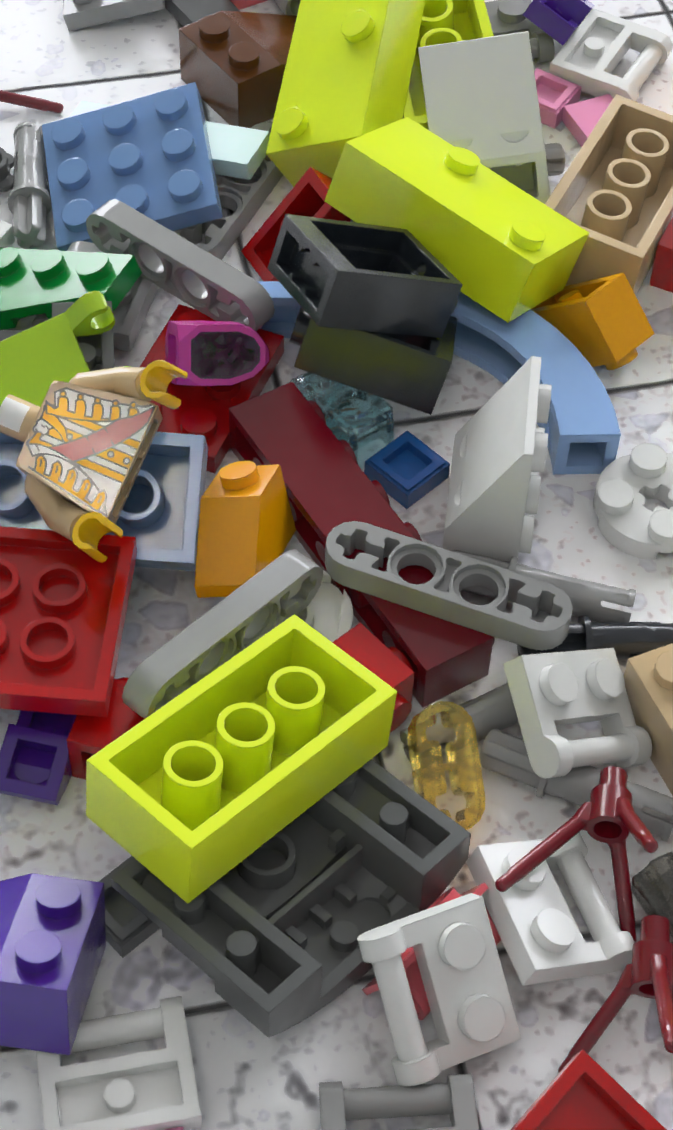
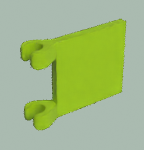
[0,291,131,407]

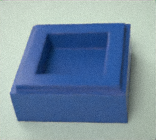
[364,430,450,509]

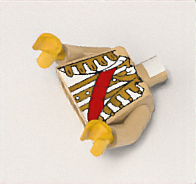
[0,360,188,563]

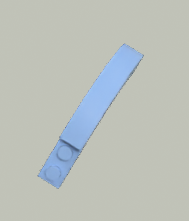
[257,281,621,475]

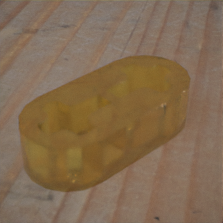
[407,701,485,830]

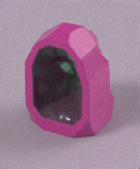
[165,320,269,386]

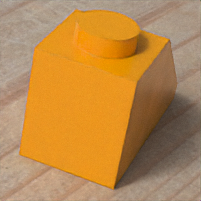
[531,273,655,370]
[194,461,296,598]

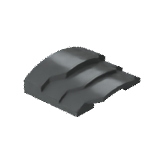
[111,759,471,1038]

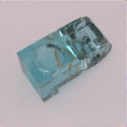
[290,372,394,469]

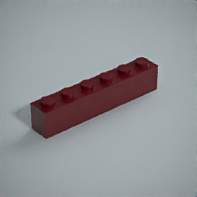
[229,382,495,708]

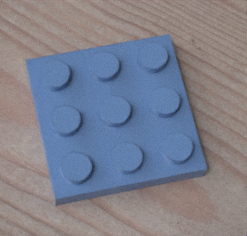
[42,82,223,251]

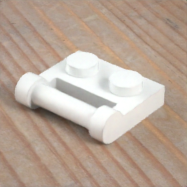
[549,8,673,102]
[503,648,652,779]
[466,832,635,986]
[357,893,522,1086]
[35,996,203,1130]

